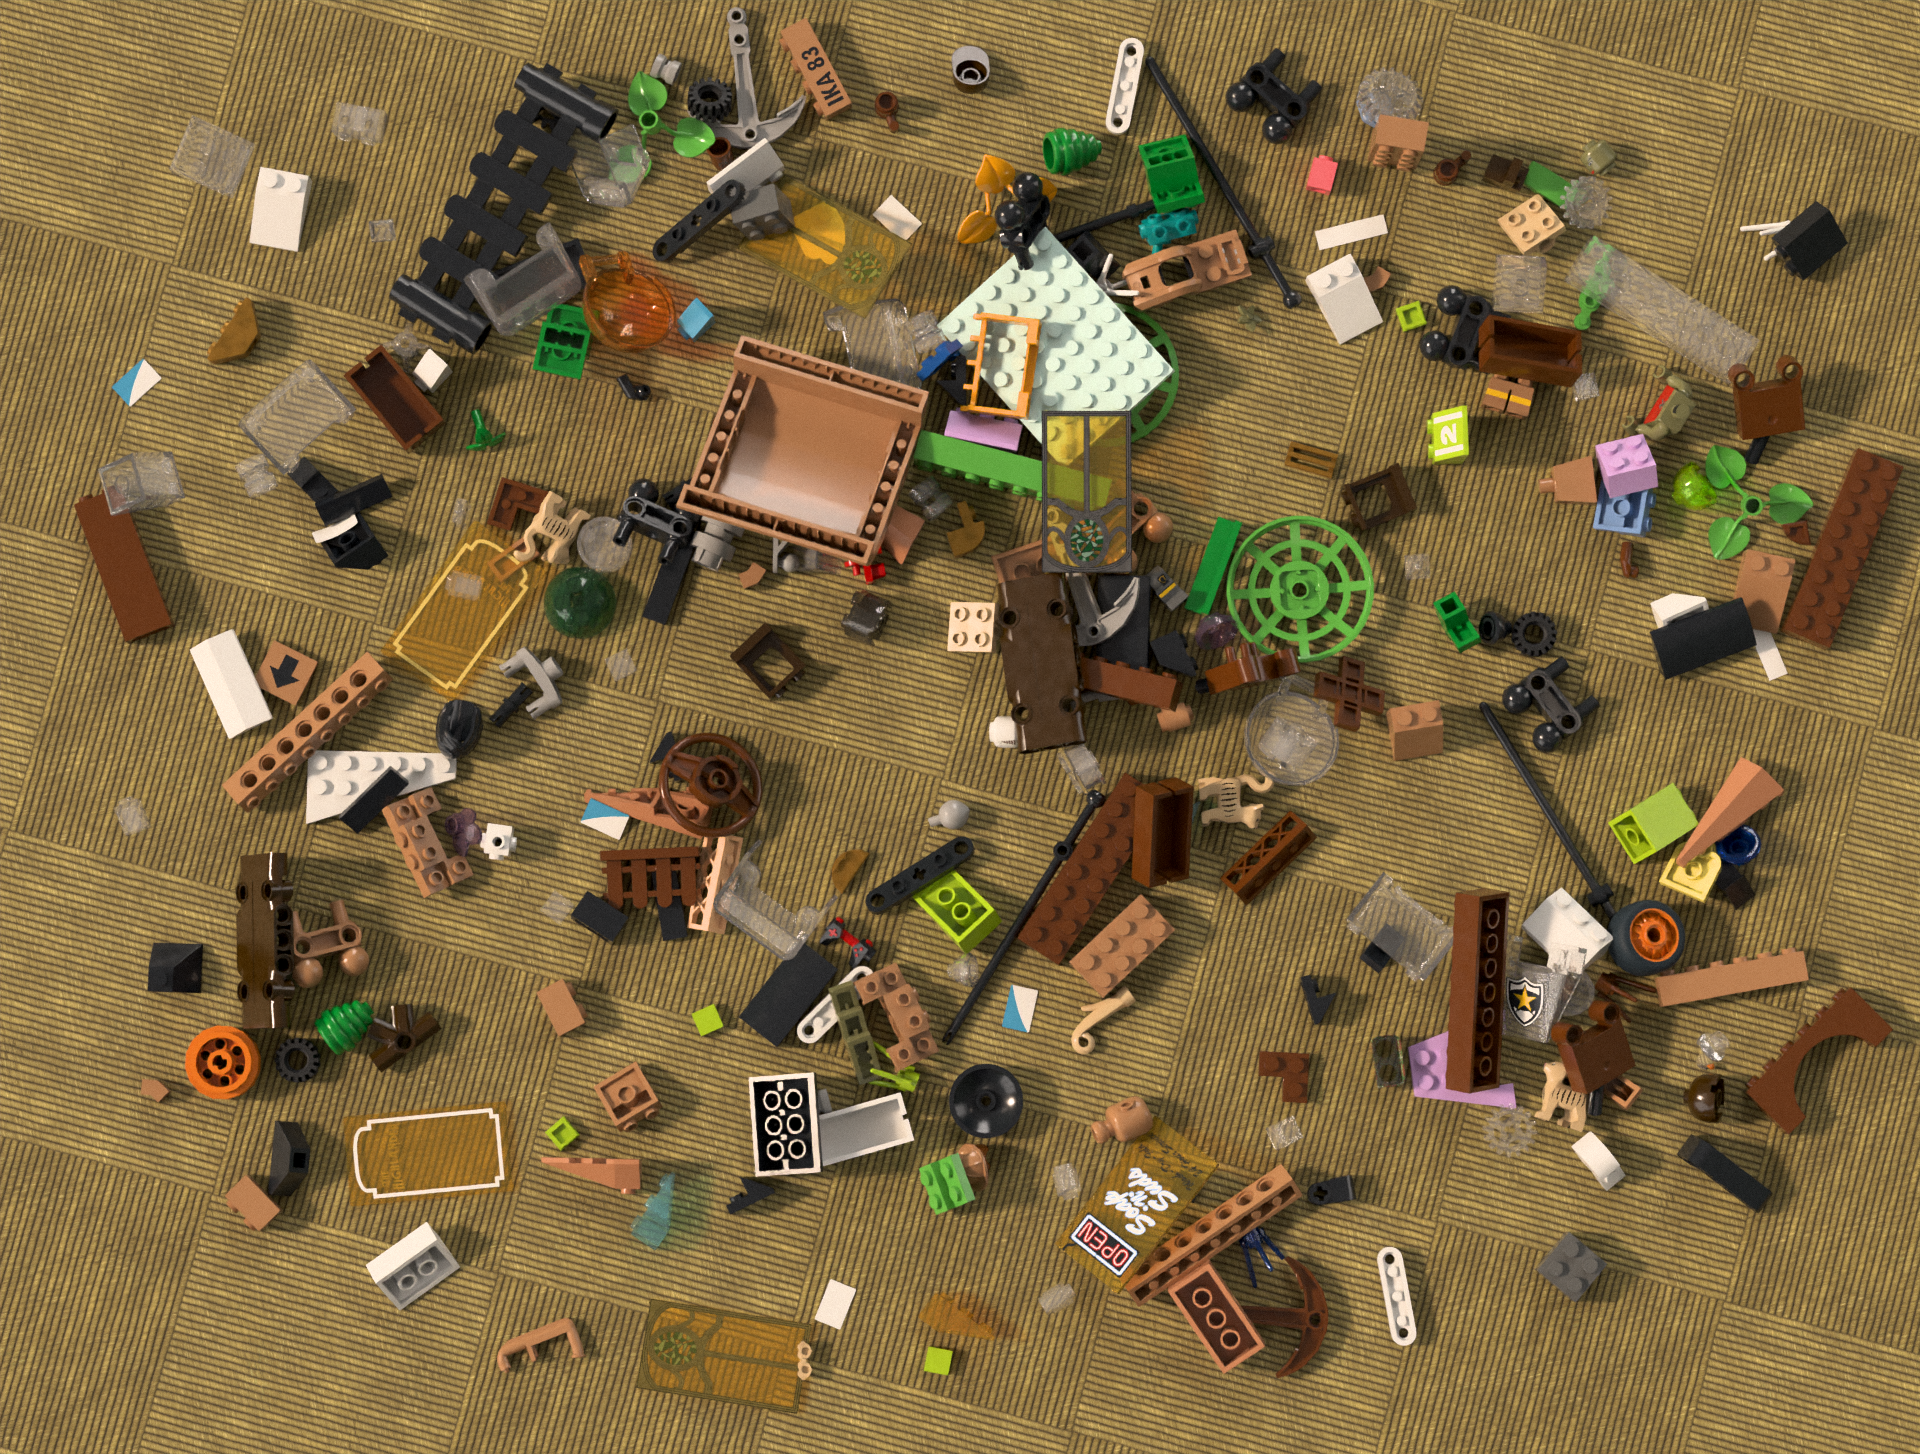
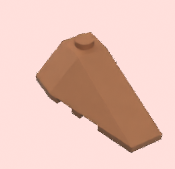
[541,1157,642,1194]

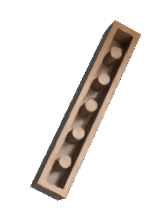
[1654,947,1809,1007]

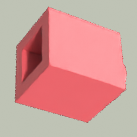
[1306,155,1338,195]

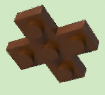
[1314,656,1385,732]

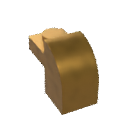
[946,501,985,559]

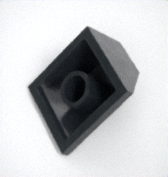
[320,512,388,570]
[148,943,203,993]

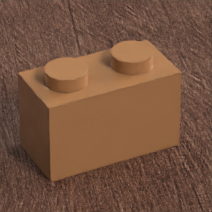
[536,979,588,1037]
[225,1175,283,1231]

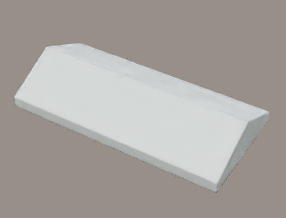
[190,629,273,739]

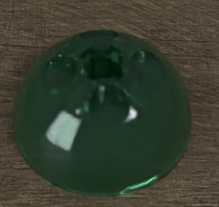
[543,566,616,639]

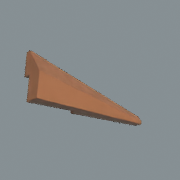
[881,505,925,565]
[1676,757,1784,868]
[584,787,713,839]

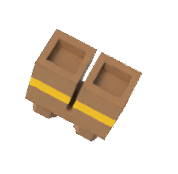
[1480,374,1534,420]

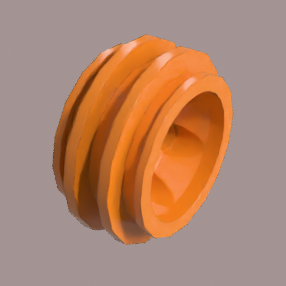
[185,1026,261,1099]

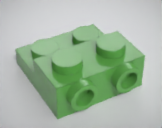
[919,1153,976,1215]

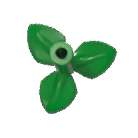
[466,409,506,451]

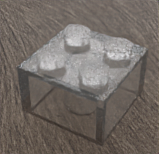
[1492,254,1547,313]

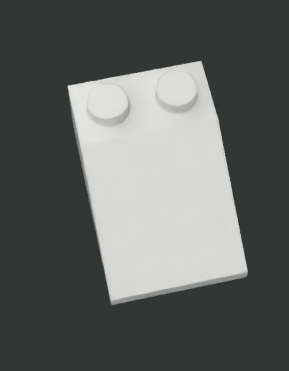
[250,167,312,252]
[1305,254,1383,345]

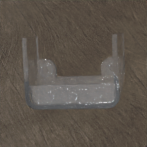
[567,124,650,208]
[713,839,838,960]

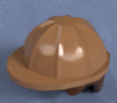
[957,1143,990,1192]

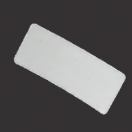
[312,514,358,543]

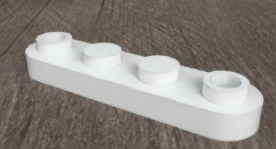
[1106,38,1144,135]
[797,966,873,1043]
[1377,1247,1416,1346]

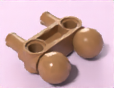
[1079,478,1174,575]
[292,900,369,988]

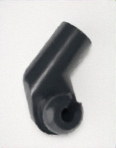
[616,374,651,401]

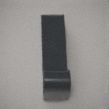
[1677,1134,1773,1214]

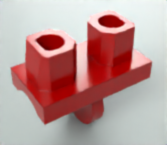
[844,546,886,585]

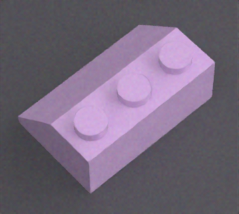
[944,408,1022,455]

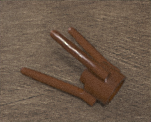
[1594,972,1656,1023]

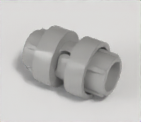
[690,516,745,572]

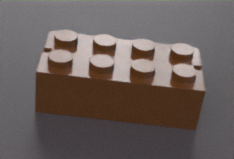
[1479,314,1582,388]
[343,345,446,454]
[1132,777,1194,888]

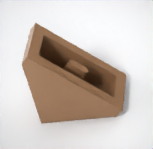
[1604,1075,1643,1110]

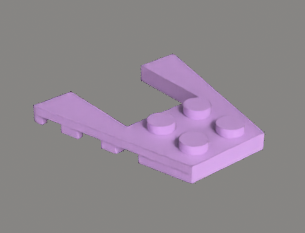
[1407,1016,1516,1108]

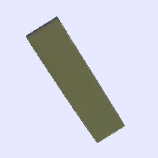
[828,981,882,1085]

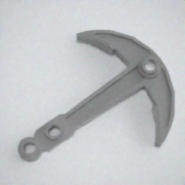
[687,7,806,149]
[1047,507,1140,646]

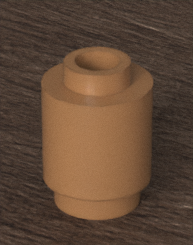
[1156,702,1194,733]

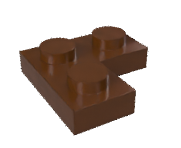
[487,477,549,532]
[1258,1051,1309,1103]

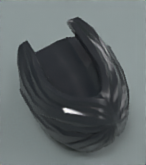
[436,700,484,759]

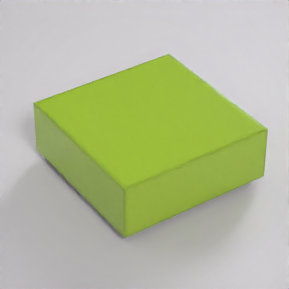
[1395,301,1427,333]
[692,1004,724,1037]
[545,1116,580,1151]
[924,1346,953,1376]

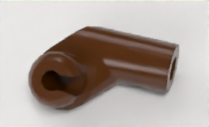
[1620,542,1639,579]

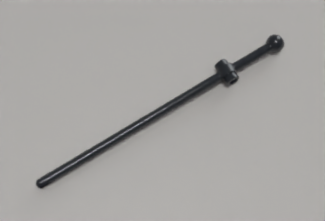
[1145,56,1302,309]
[1479,702,1617,921]
[942,789,1105,1045]

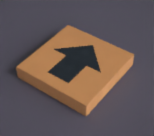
[255,640,319,706]

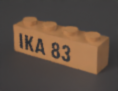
[779,18,852,121]

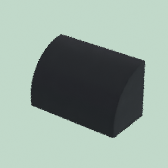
[571,891,629,945]

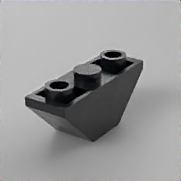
[268,1121,311,1197]

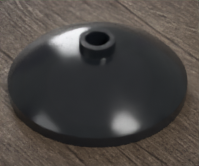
[949,1064,1023,1138]

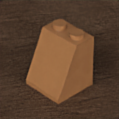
[1385,700,1443,761]

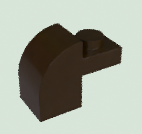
[1481,154,1529,192]

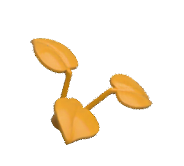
[957,154,1057,244]

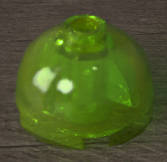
[1671,461,1718,511]

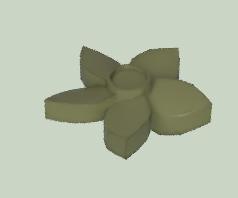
[1237,305,1262,332]

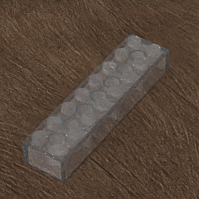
[1564,236,1760,384]

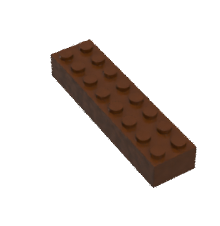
[1780,448,1904,650]
[1017,773,1143,966]
[1445,888,1510,1094]

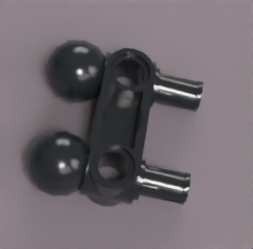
[1225,48,1323,144]
[994,172,1050,270]
[1419,285,1511,375]
[613,478,702,566]
[1502,656,1600,753]

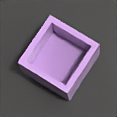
[1595,434,1658,498]

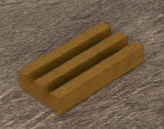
[1284,441,1338,479]

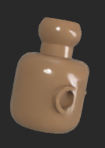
[1090,1096,1153,1144]

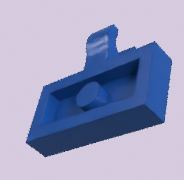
[916,339,963,382]

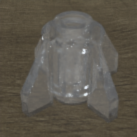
[383,323,433,373]

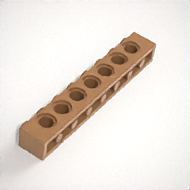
[222,652,393,813]
[1118,1164,1303,1307]

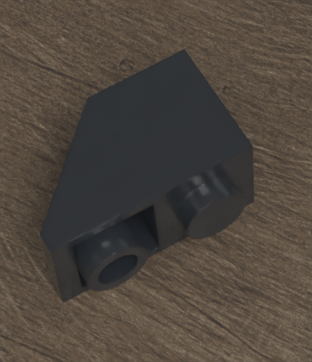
[1066,230,1121,279]
[1149,630,1199,679]

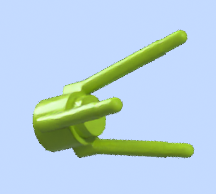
[869,1041,920,1092]

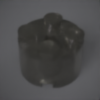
[841,590,892,647]

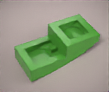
[1524,161,1577,209]

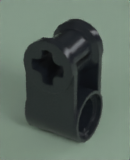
[1307,1175,1357,1205]

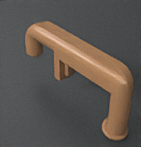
[497,1318,586,1373]

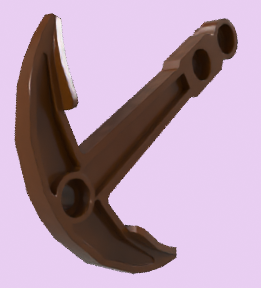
[1240,1256,1328,1378]

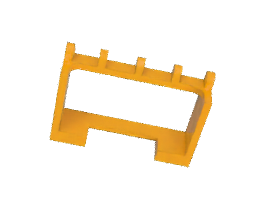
[960,312,1042,420]

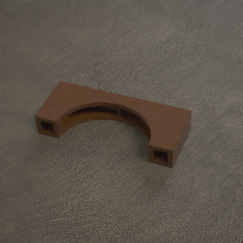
[1743,987,1893,1134]

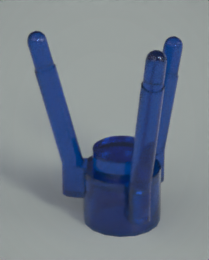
[1238,1226,1285,1288]

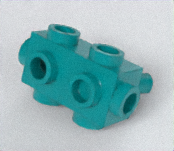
[1138,207,1199,255]

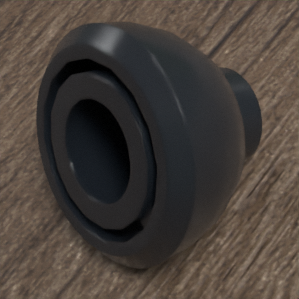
[1479,611,1512,645]

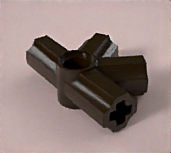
[367,1004,442,1073]

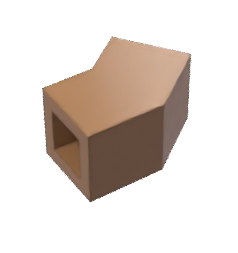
[1364,266,1391,294]
[738,562,767,590]
[141,1079,171,1103]

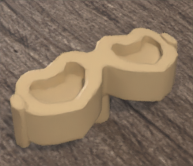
[797,1341,812,1380]

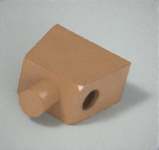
[1538,456,1597,505]

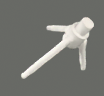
[1097,254,1143,296]

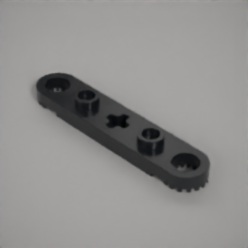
[653,180,746,263]
[865,836,975,915]

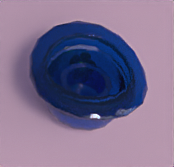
[1715,824,1762,866]

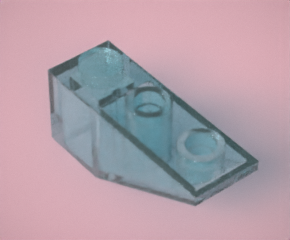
[630,1172,676,1251]

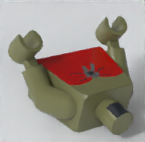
[1622,365,1696,441]

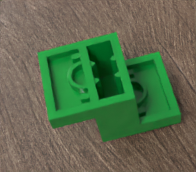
[1138,134,1205,214]
[532,302,599,380]

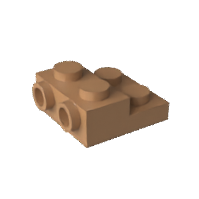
[594,1061,663,1133]

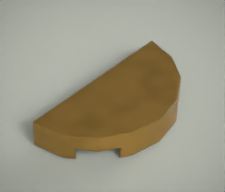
[832,850,870,894]

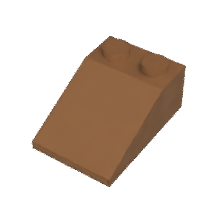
[1733,549,1796,634]

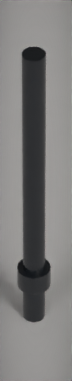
[1054,200,1156,243]

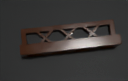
[1220,810,1317,906]

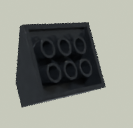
[748,1072,823,1177]

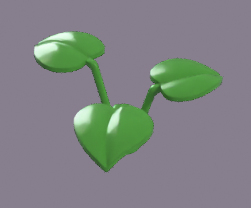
[610,71,716,185]
[1705,445,1813,560]

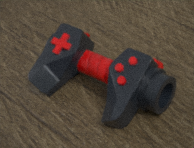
[820,917,877,968]

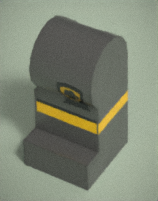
[1145,565,1189,613]

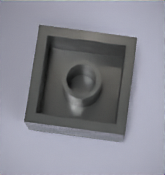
[730,183,795,241]
[1534,1231,1607,1302]

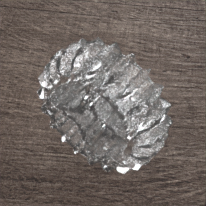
[1357,67,1423,123]

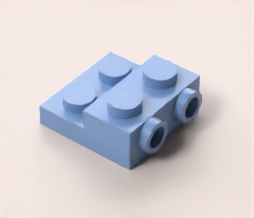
[1593,480,1656,537]

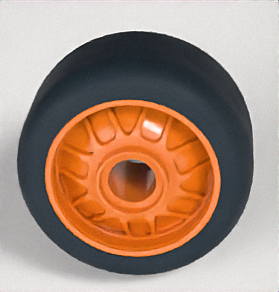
[1607,900,1685,976]

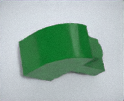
[1433,591,1481,653]

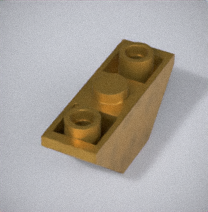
[207,297,261,365]

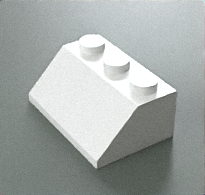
[706,138,785,196]
[1521,887,1613,978]
[366,1222,460,1311]

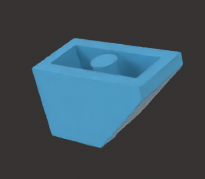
[677,298,716,342]

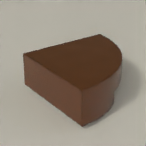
[1781,520,1811,546]

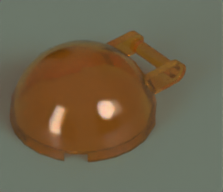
[579,251,676,353]

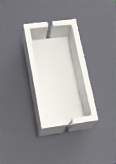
[819,1092,914,1166]

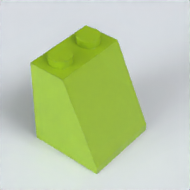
[1608,783,1699,864]

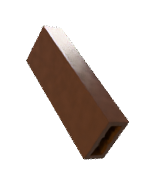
[74,485,175,644]

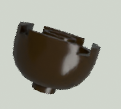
[1684,1073,1725,1124]

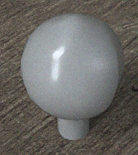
[928,800,970,830]

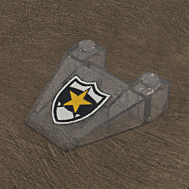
[1502,934,1587,1043]

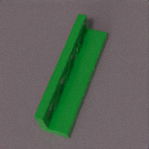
[1184,516,1242,617]

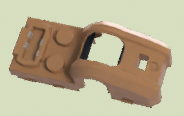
[1121,229,1252,313]

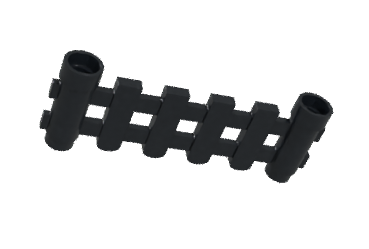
[389,62,618,354]

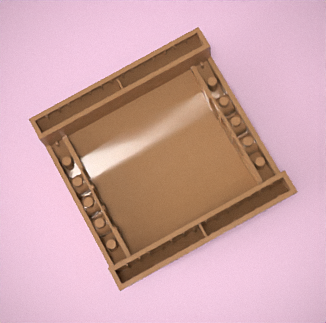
[676,335,929,566]

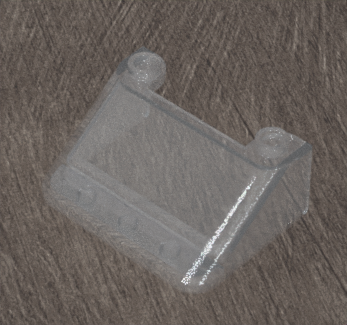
[464,222,581,337]
[823,299,921,389]

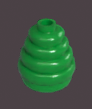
[1043,128,1102,176]
[314,1000,374,1055]

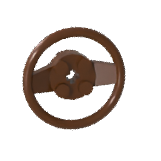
[659,732,763,838]

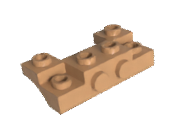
[382,787,474,898]
[853,962,939,1072]

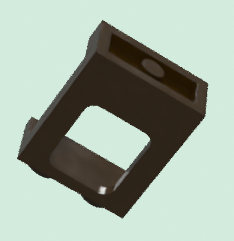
[1340,463,1417,533]
[730,622,806,700]

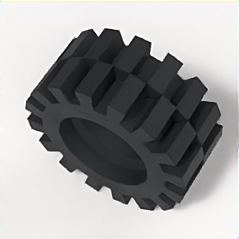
[688,77,732,123]
[1511,612,1557,657]
[274,1038,321,1082]

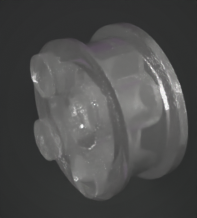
[577,517,633,573]
[1056,744,1107,795]

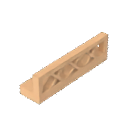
[687,835,743,935]

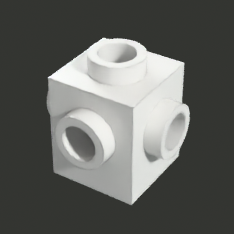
[480,823,517,861]

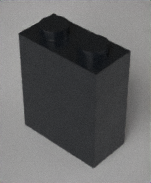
[1771,201,1848,281]

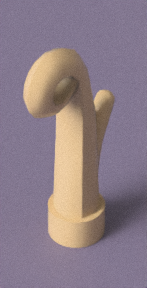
[1071,985,1136,1054]

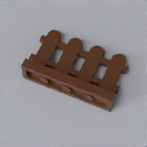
[600,846,702,910]

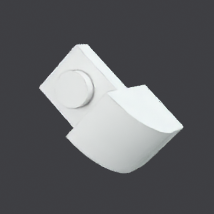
[1571,1131,1626,1191]

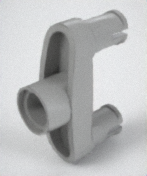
[499,646,564,720]

